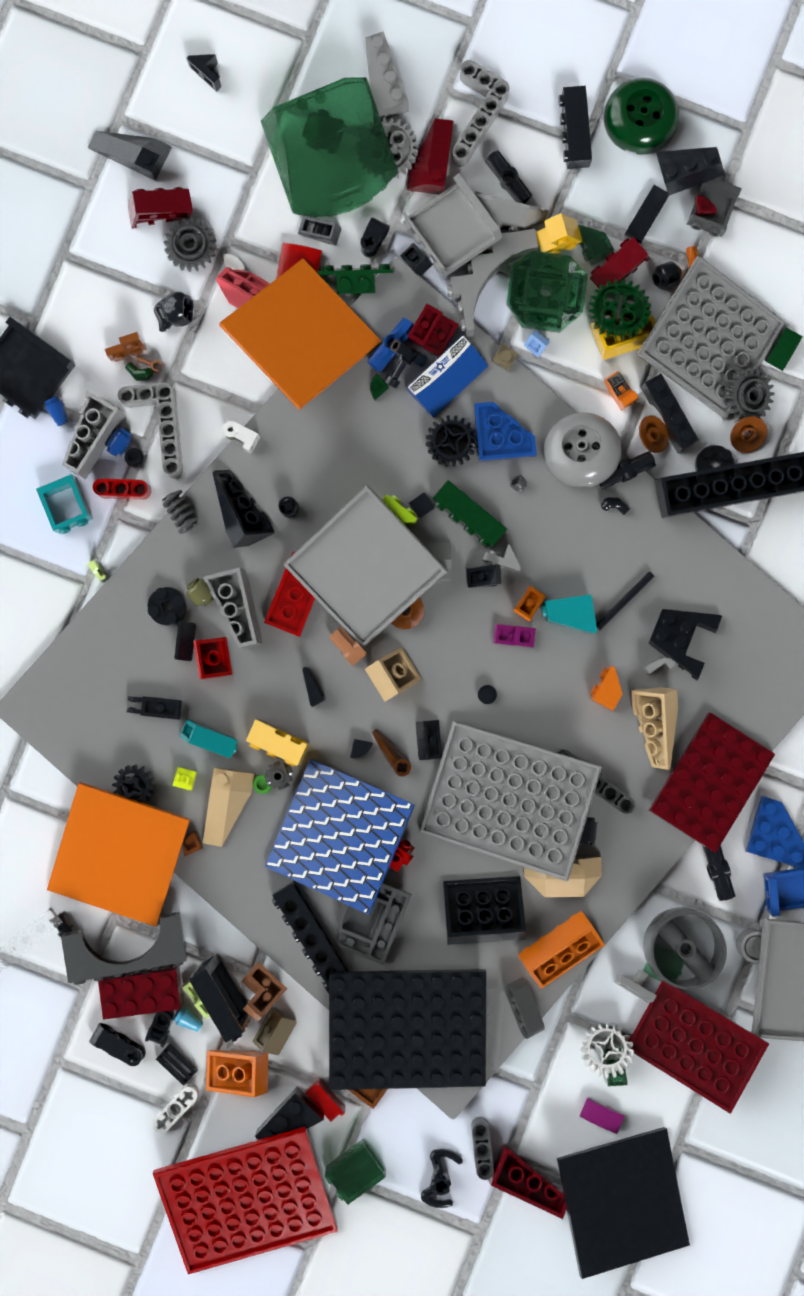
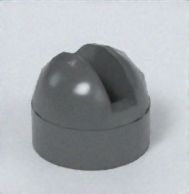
[510,475,527,492]

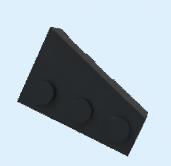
[656,147,725,196]
[255,1087,325,1140]

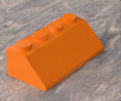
[518,911,605,989]

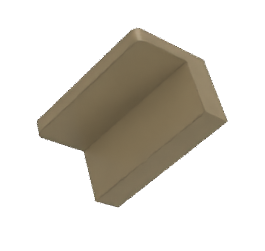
[252,1007,297,1055]

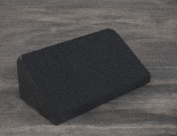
[174,621,196,661]
[416,720,442,760]

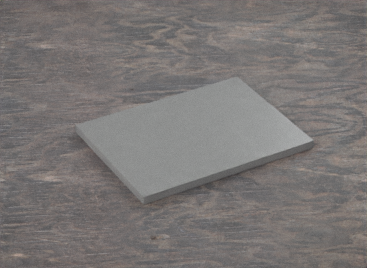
[419,721,602,882]

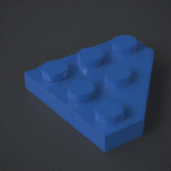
[474,402,537,462]
[746,796,804,868]

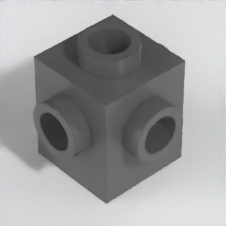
[264,761,294,790]

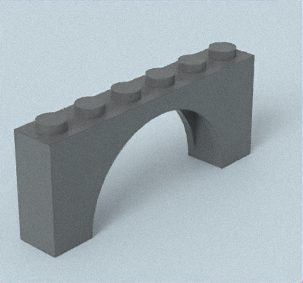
[61,912,187,985]

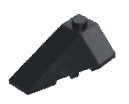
[213,470,275,548]

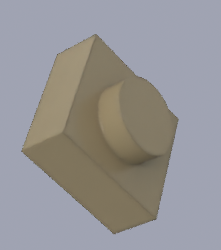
[492,344,519,371]

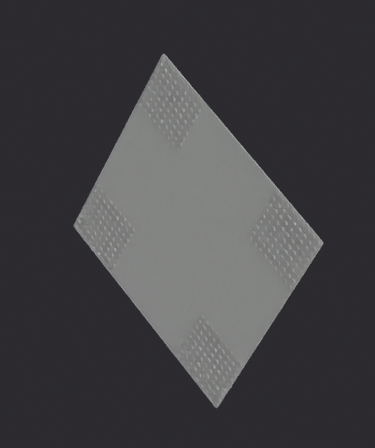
[0,257,804,1119]

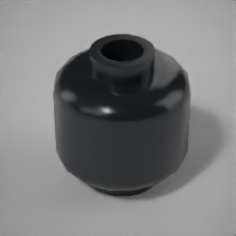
[652,261,682,290]

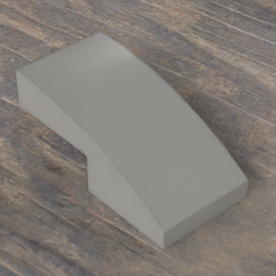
[642,657,677,674]

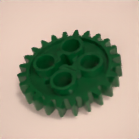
[588,279,651,341]

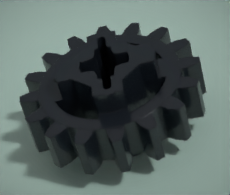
[112,764,156,803]

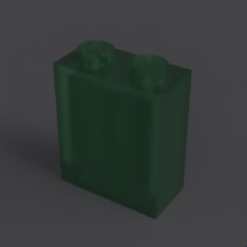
[324,1139,386,1205]

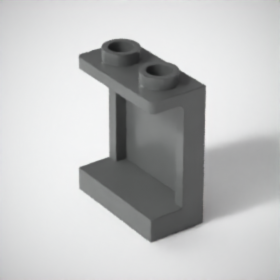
[687,179,742,237]

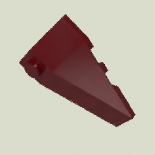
[407,118,454,194]

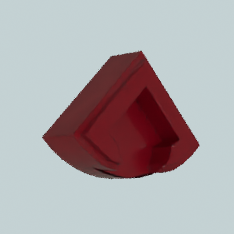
[695,195,717,216]

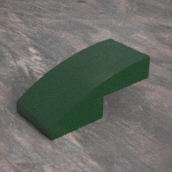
[766,327,803,371]

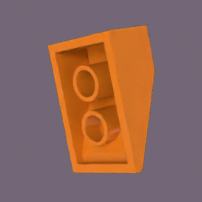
[206,1050,268,1097]

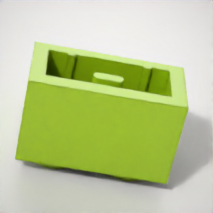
[382,494,417,527]

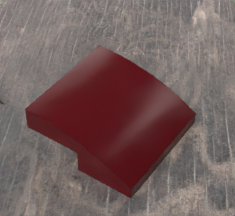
[407,303,459,358]

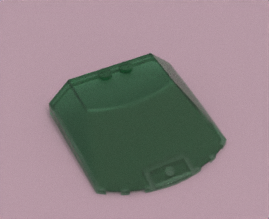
[261,77,398,217]

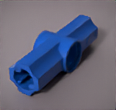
[368,317,414,373]

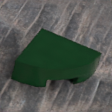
[370,373,389,401]

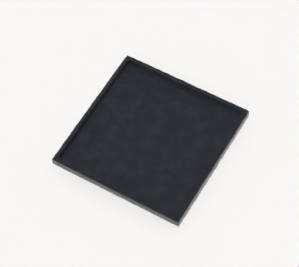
[557,1127,690,1279]

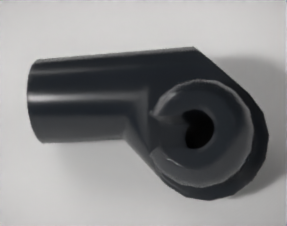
[601,497,630,515]

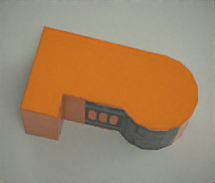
[604,371,638,411]

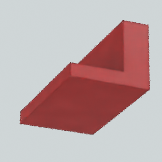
[305,1078,345,1122]

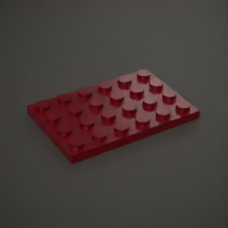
[648,712,775,853]
[628,980,769,1114]

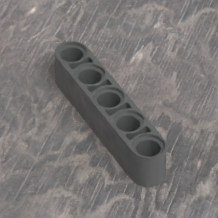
[555,749,635,814]

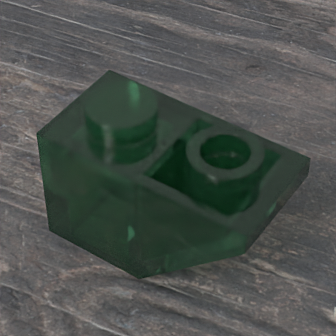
[577,225,614,266]

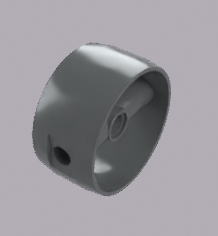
[643,907,727,990]

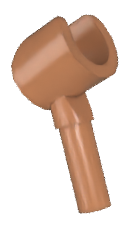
[137,356,162,373]

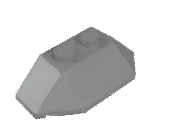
[474,191,549,232]

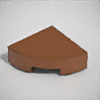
[183,830,203,856]

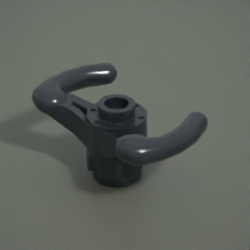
[421,1149,463,1208]

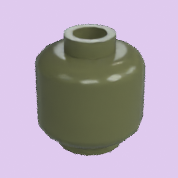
[186,577,214,606]

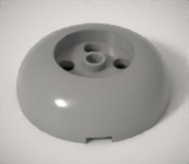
[544,412,621,487]

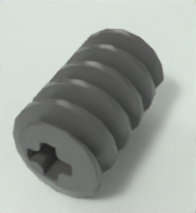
[162,490,199,534]

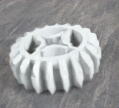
[580,1023,634,1079]

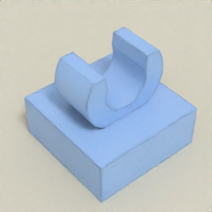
[524,330,550,357]

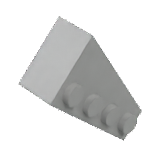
[365,31,409,124]
[62,391,126,480]
[203,567,262,648]

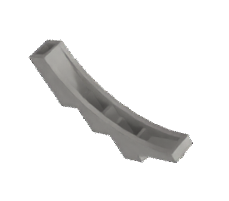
[447,229,538,337]

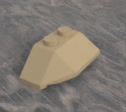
[524,856,602,897]

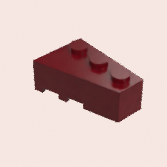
[590,237,651,289]

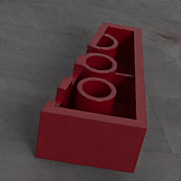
[488,1143,567,1219]

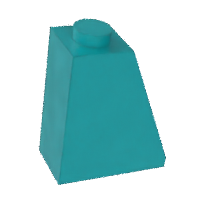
[541,594,597,634]
[179,718,238,758]

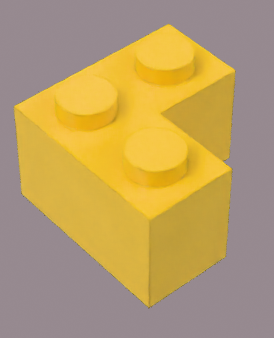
[536,213,583,258]

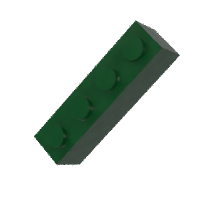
[433,480,507,549]

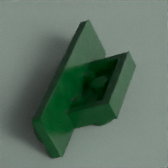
[318,264,395,294]

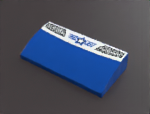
[407,336,488,418]

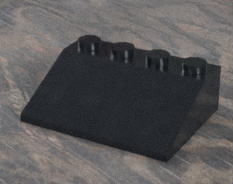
[443,876,526,945]

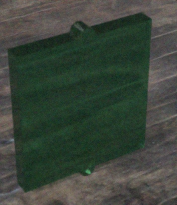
[643,943,684,982]

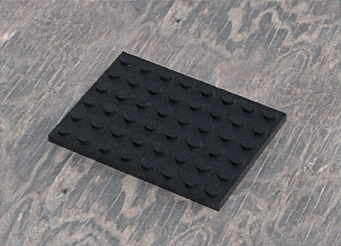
[329,969,486,1090]

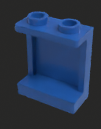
[763,868,804,917]

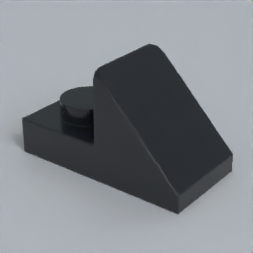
[186,54,222,92]
[400,243,433,277]
[467,564,501,588]

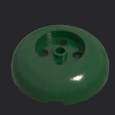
[604,78,679,155]

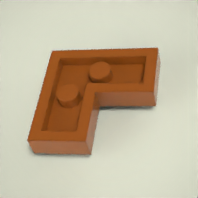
[105,332,147,362]

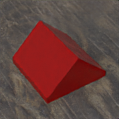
[193,637,233,680]

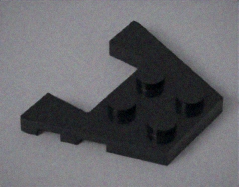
[648,609,722,681]

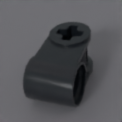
[360,217,390,258]
[145,1010,175,1048]

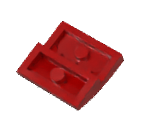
[276,243,322,279]

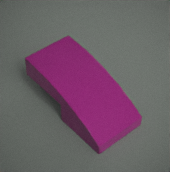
[493,624,536,647]
[579,1097,625,1134]

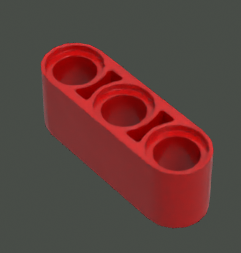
[92,478,152,500]

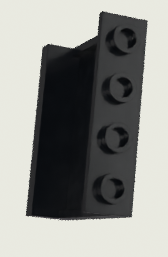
[0,316,75,419]

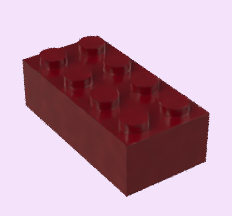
[98,966,184,1020]

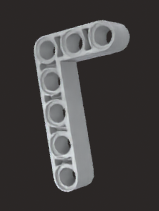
[452,60,510,167]
[117,383,183,478]

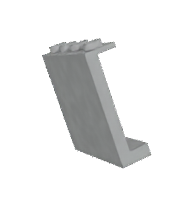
[402,173,503,277]

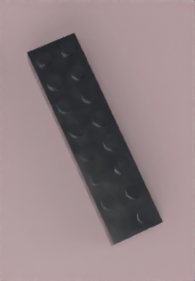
[655,452,804,518]

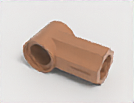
[329,627,367,666]

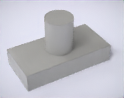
[614,969,656,1002]

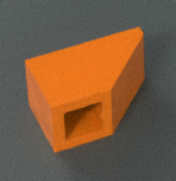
[590,666,623,711]

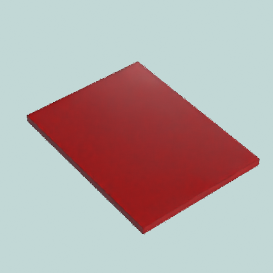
[153,1127,338,1275]

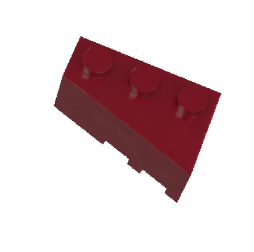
[128,187,193,229]

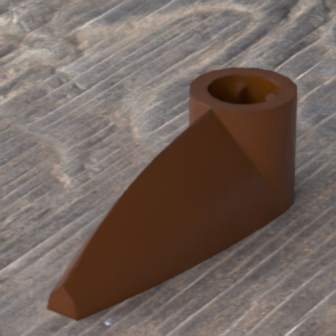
[372,729,411,776]

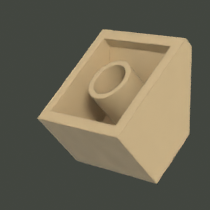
[365,647,422,702]

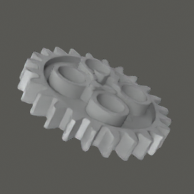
[357,117,418,180]

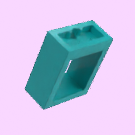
[36,474,93,534]

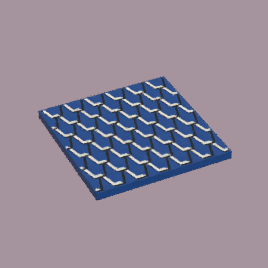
[265,759,415,915]

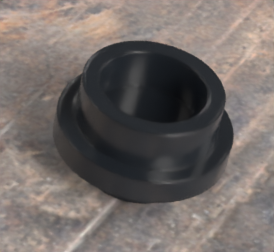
[125,448,144,467]
[478,685,497,704]

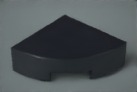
[350,739,373,758]

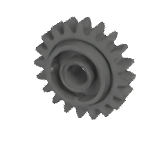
[164,218,217,272]
[724,368,775,420]

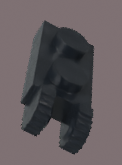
[126,696,182,720]

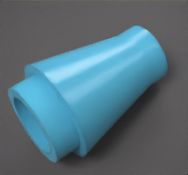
[173,1007,203,1032]

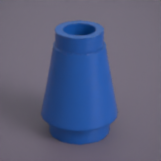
[45,396,68,426]

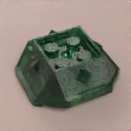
[506,251,588,333]

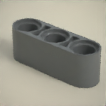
[504,977,545,1039]
[471,1117,494,1180]

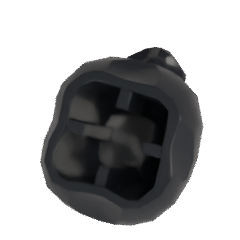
[153,292,194,332]

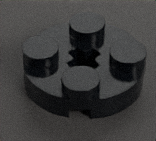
[695,445,734,471]
[147,587,187,626]

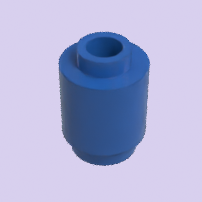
[105,427,132,457]

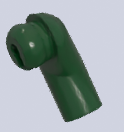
[125,362,154,381]

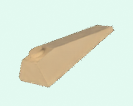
[631,687,678,770]
[203,767,255,847]

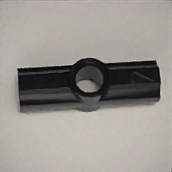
[485,150,532,204]
[599,451,656,490]
[702,845,736,901]

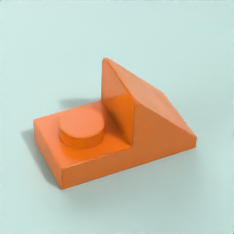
[513,585,546,622]

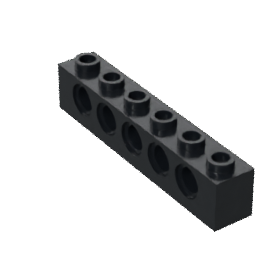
[272,881,348,993]

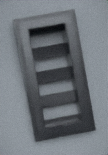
[298,215,341,246]
[302,667,326,707]

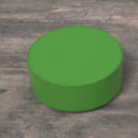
[253,774,272,794]

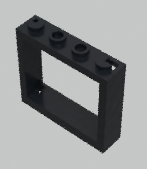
[189,953,251,1043]

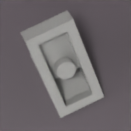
[482,544,521,573]

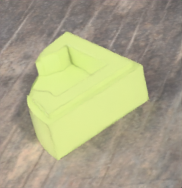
[88,560,107,582]

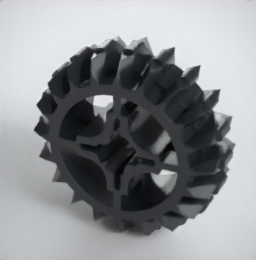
[426,415,477,467]

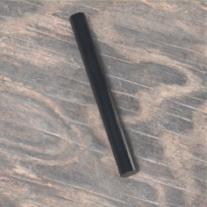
[596,572,654,631]

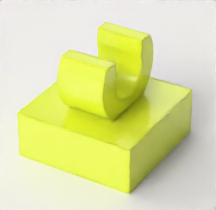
[173,767,197,791]

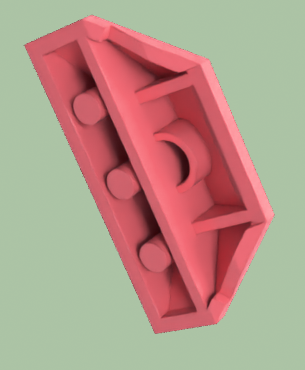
[216,267,270,308]

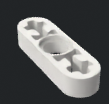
[153,1084,199,1133]

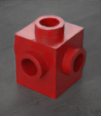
[390,838,415,872]

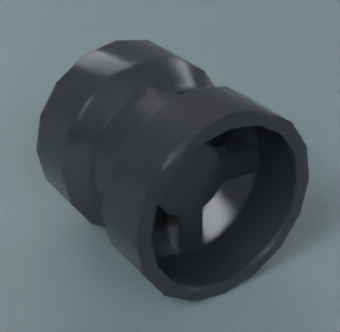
[278,496,299,518]

